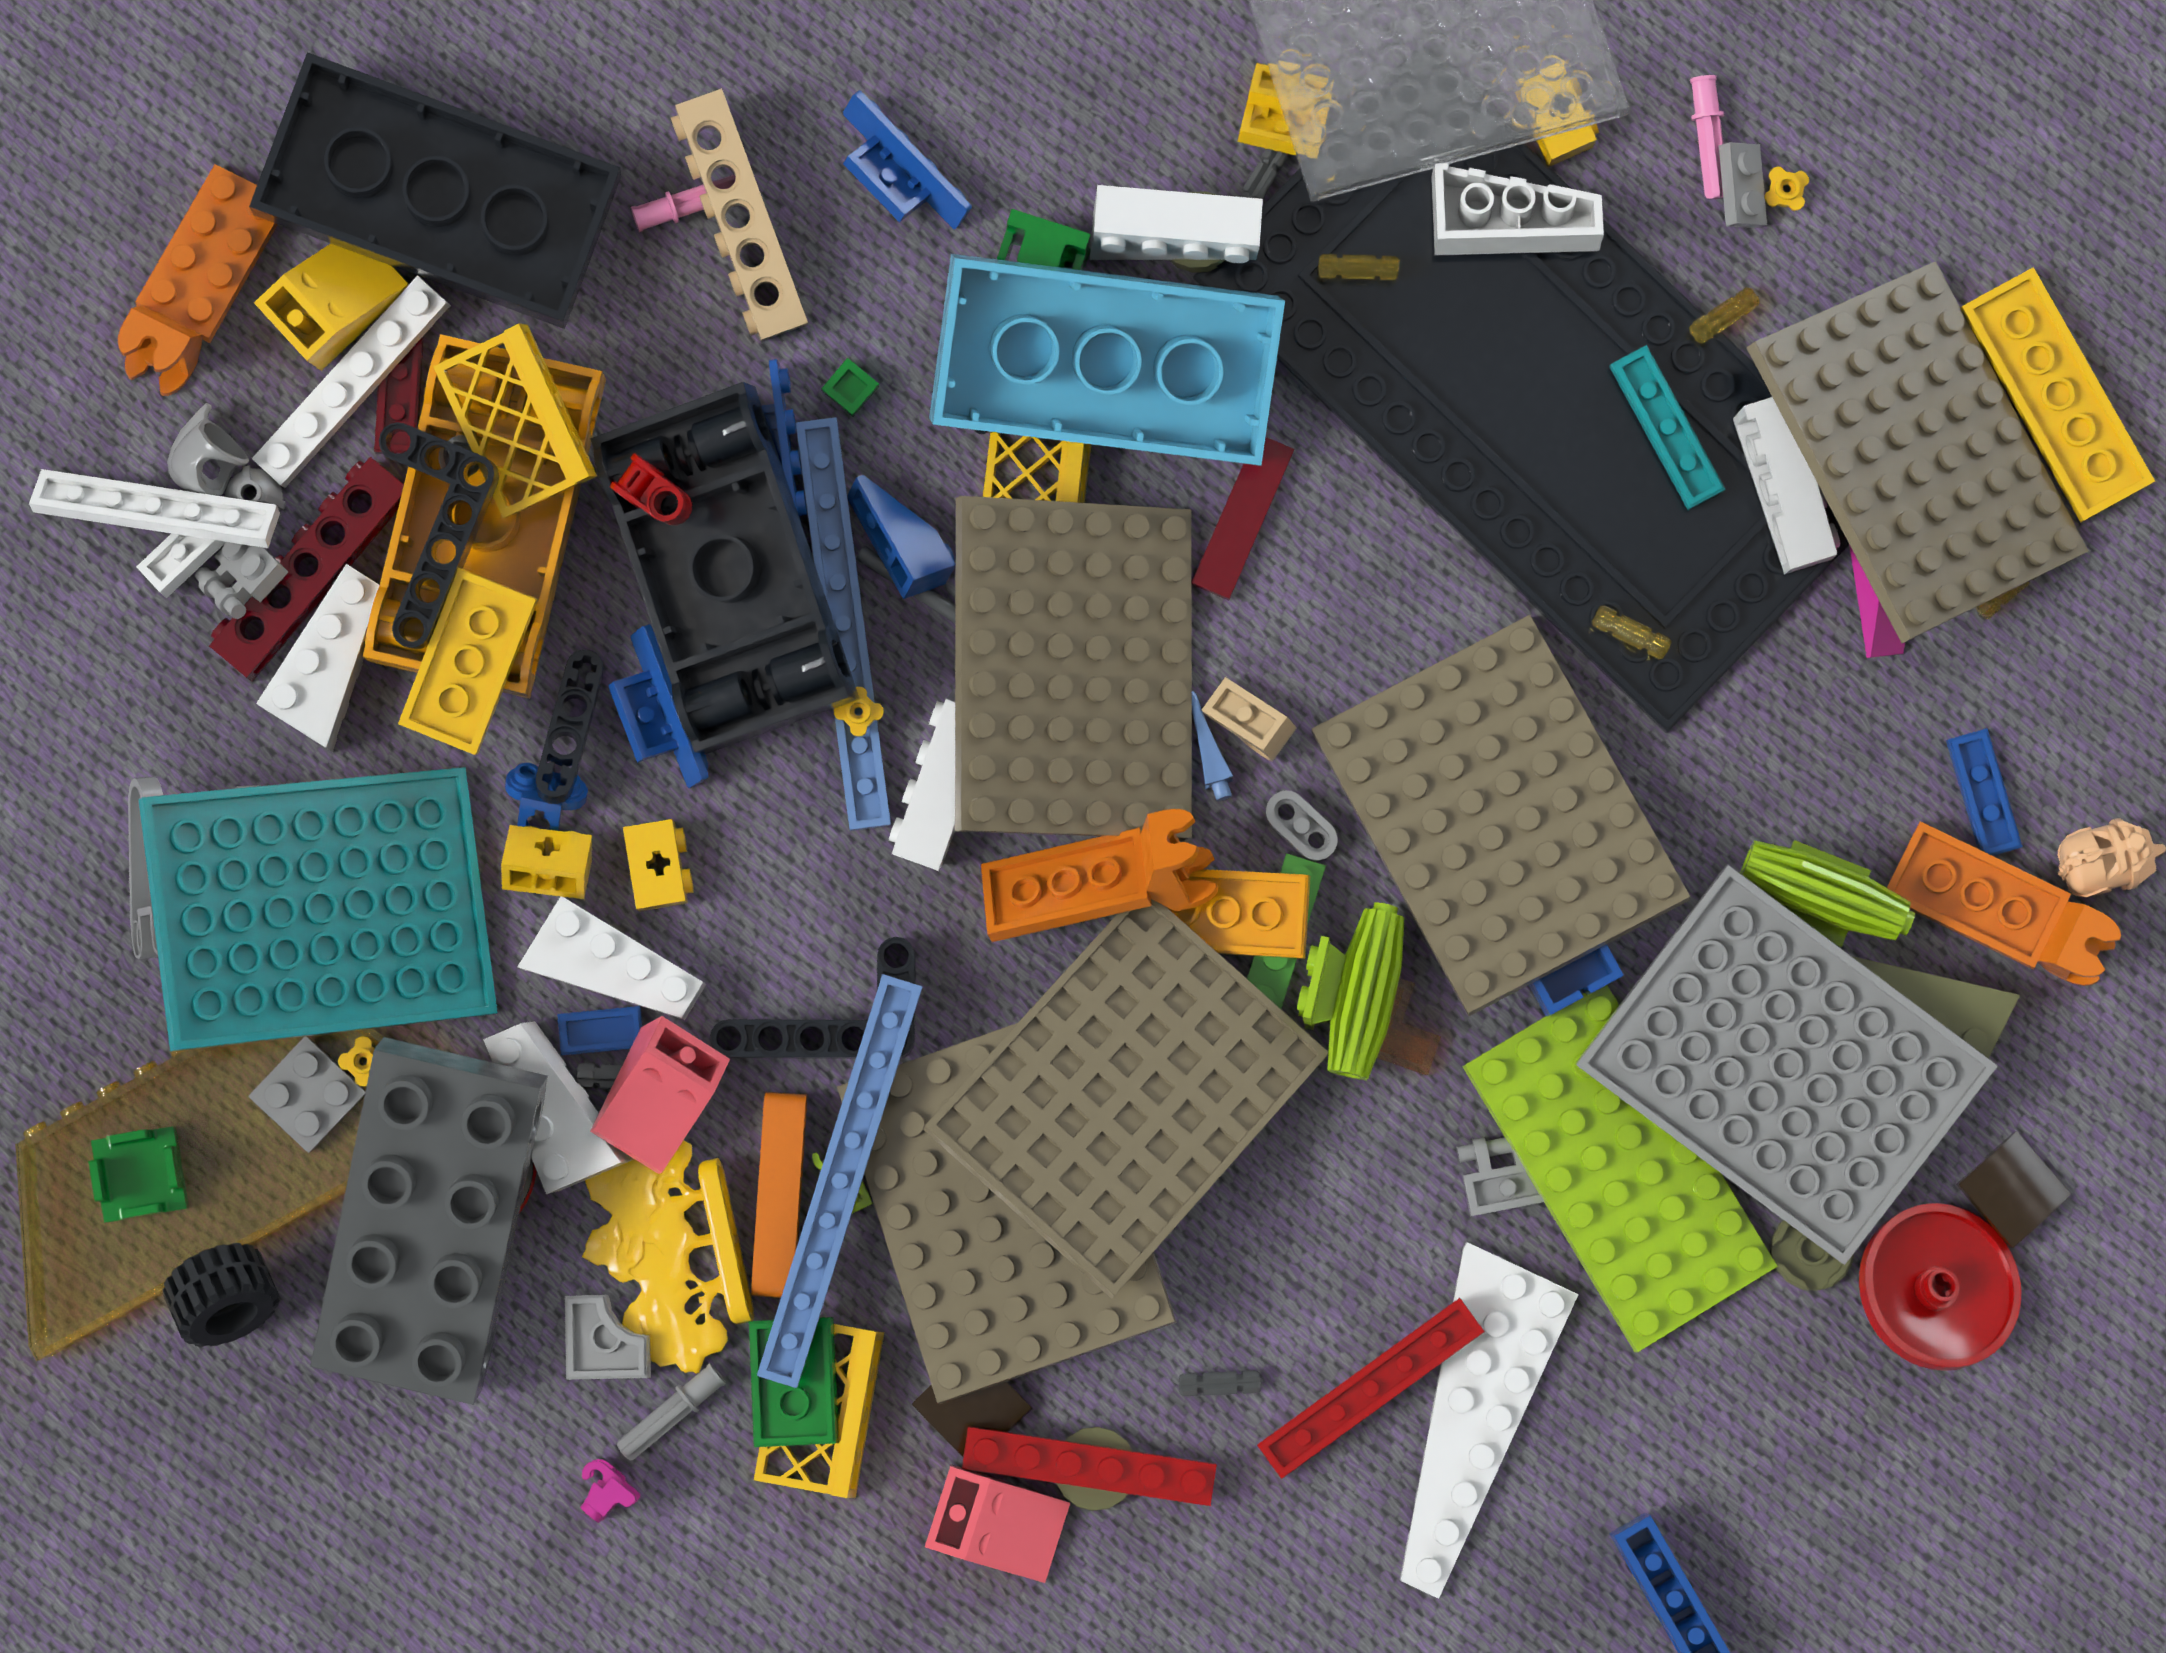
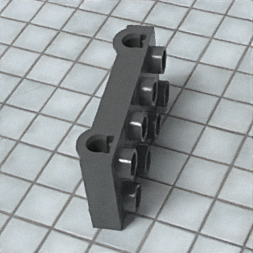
[310,1037,548,1405]

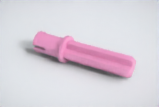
[1690,75,1724,199]
[631,174,736,232]

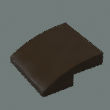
[1956,1131,2071,1248]
[912,1381,1033,1457]

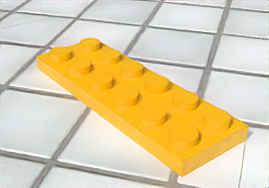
[1961,267,2155,523]

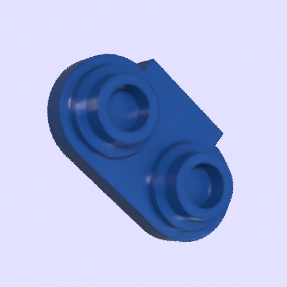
[505,763,588,831]

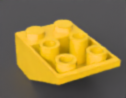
[254,243,409,371]

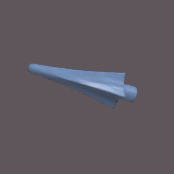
[1192,691,1233,801]

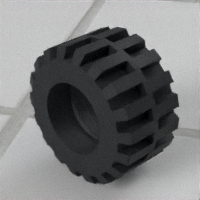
[162,1243,280,1347]

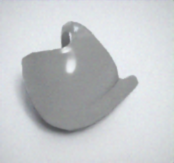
[167,403,249,496]

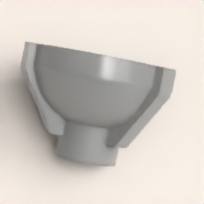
[225,465,286,512]

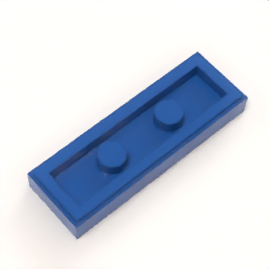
[1946,728,2023,856]

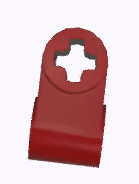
[609,453,692,526]

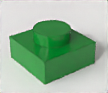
[821,358,879,417]

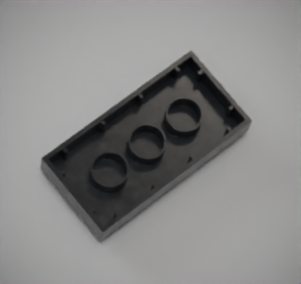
[249,52,622,329]

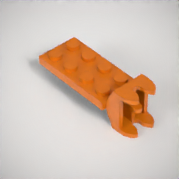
[118,164,278,396]
[981,809,1218,942]
[1887,821,2121,986]

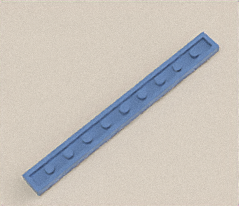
[796,417,891,831]
[757,974,923,1388]

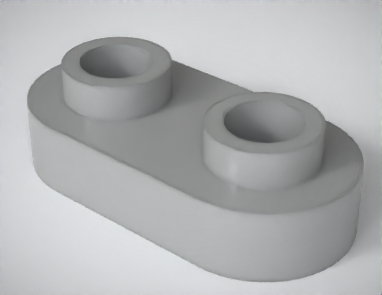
[1265,791,1338,861]

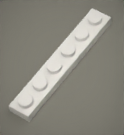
[252,275,451,488]
[29,469,280,548]

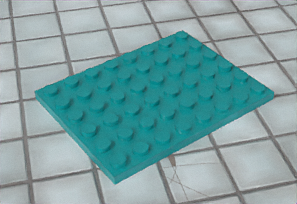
[138,767,498,1052]

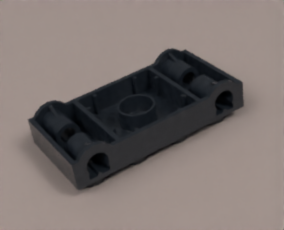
[590,382,860,754]

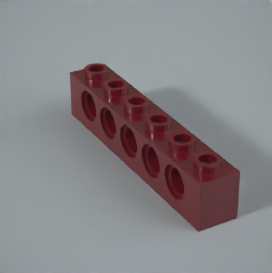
[209,457,404,682]

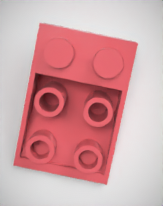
[590,1016,730,1174]
[925,1464,1071,1583]

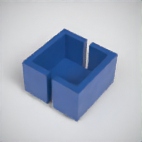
[1529,944,1624,1017]

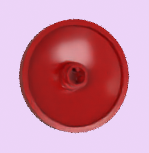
[1859,1203,2021,1371]

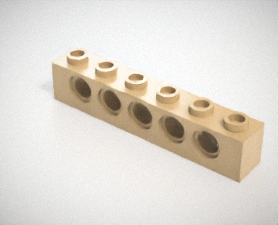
[671,88,808,341]

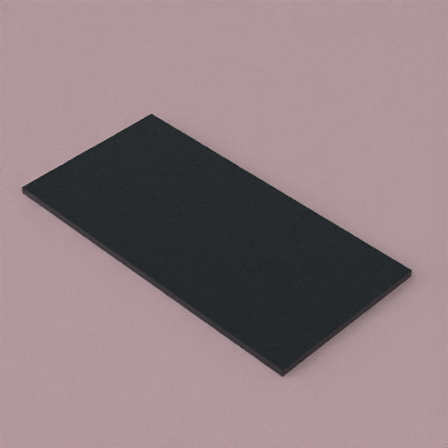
[1193,45,1849,733]

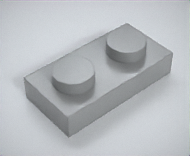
[1719,142,1767,228]

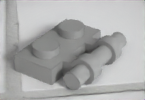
[195,542,288,619]
[1456,1137,1545,1216]

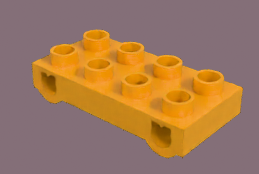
[363,334,606,699]

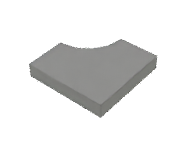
[565,1295,651,1380]

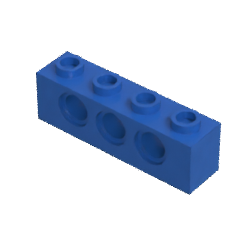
[1609,1513,1730,1653]

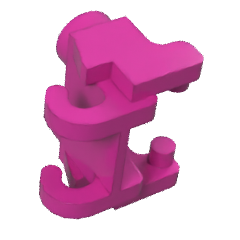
[580,1459,640,1523]

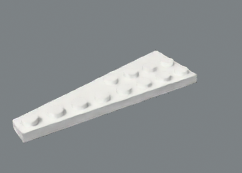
[1400,1242,1579,1599]

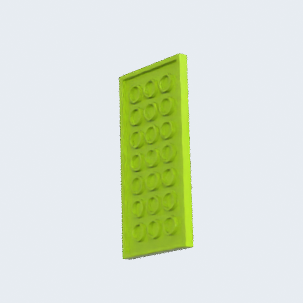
[1462,986,1778,1353]

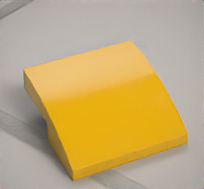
[1237,63,1336,160]

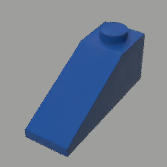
[847,475,956,599]

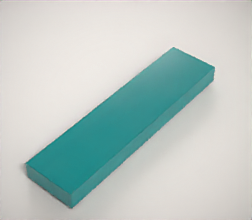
[1609,345,1725,510]

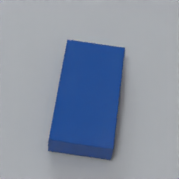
[557,1006,643,1056]

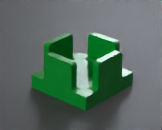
[997,209,1091,271]
[88,1126,189,1223]

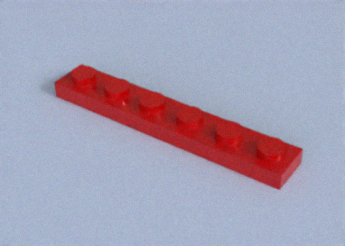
[1257,1298,1485,1479]
[962,1426,1217,1506]

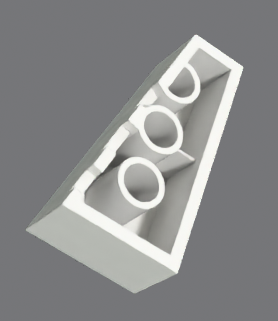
[1432,160,1604,255]
[1090,185,1263,263]
[1733,397,1840,575]
[256,564,380,752]
[889,689,955,871]
[518,896,707,1020]
[483,1021,634,1194]

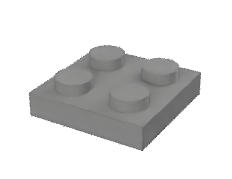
[248,1036,366,1153]

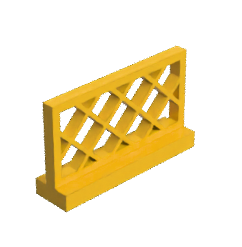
[433,324,597,518]
[983,432,1091,503]
[754,1324,885,1498]

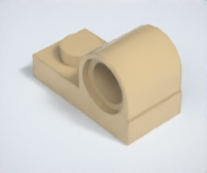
[1201,677,1297,762]

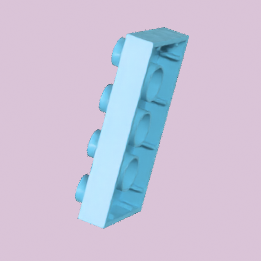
[929,254,1285,465]

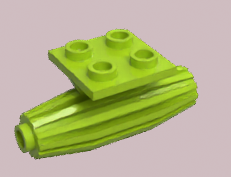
[1740,840,1915,948]
[1297,902,1405,1080]

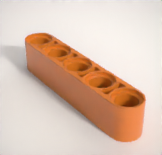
[751,1092,807,1298]

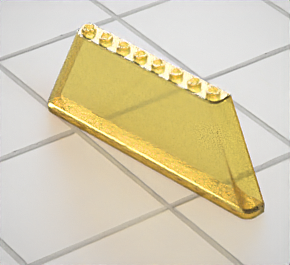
[15,1028,385,1362]

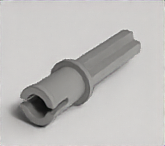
[617,1363,726,1461]

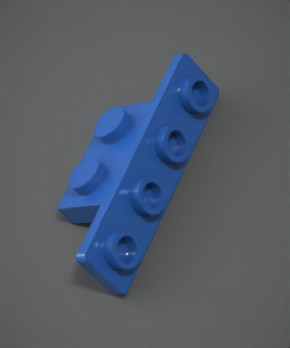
[843,90,972,229]
[762,359,807,522]
[608,624,709,788]

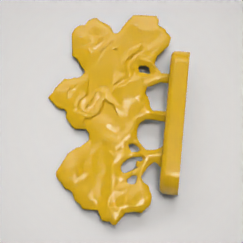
[582,1140,754,1374]

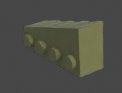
[1852,956,2020,1058]

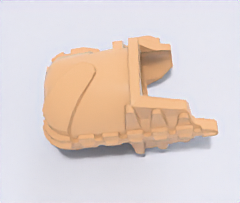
[2057,818,2166,898]

